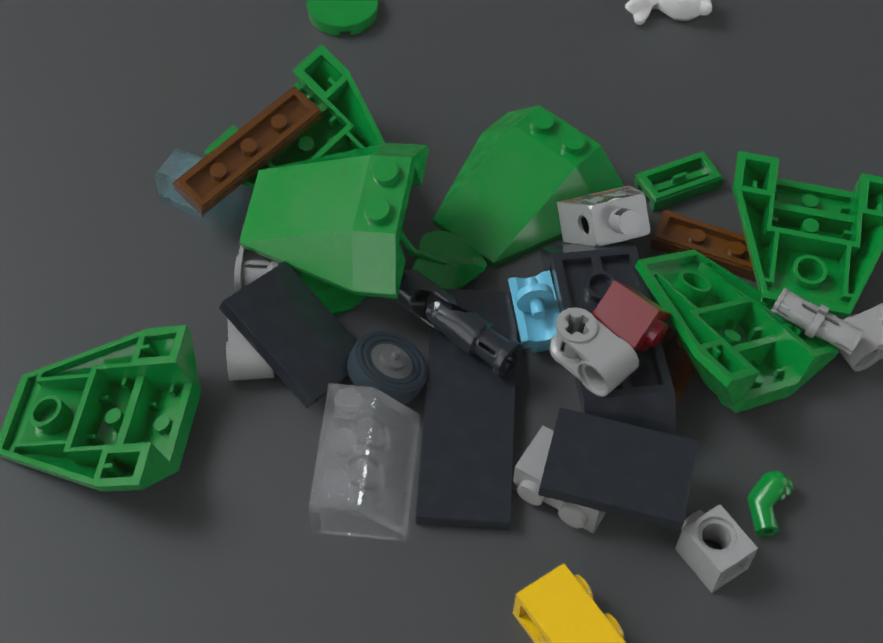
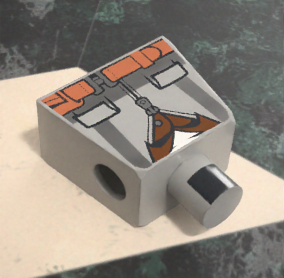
[557,186,650,247]

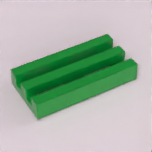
[634,151,724,211]

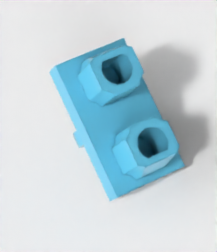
[508,270,560,353]

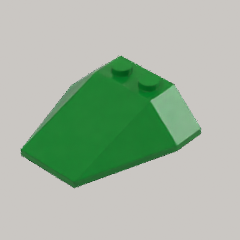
[204,44,385,191]
[432,105,624,268]
[239,143,429,299]
[732,151,883,318]
[635,249,840,413]
[0,325,201,492]

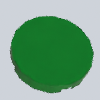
[306,0,378,36]

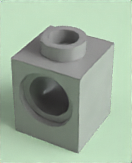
[675,504,758,593]

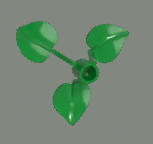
[299,231,487,315]

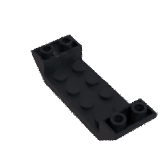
[540,241,677,436]

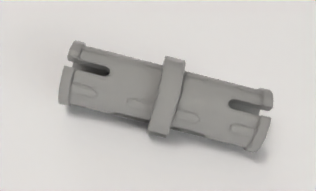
[770,287,864,355]

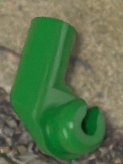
[747,470,794,537]

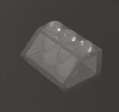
[309,383,420,541]

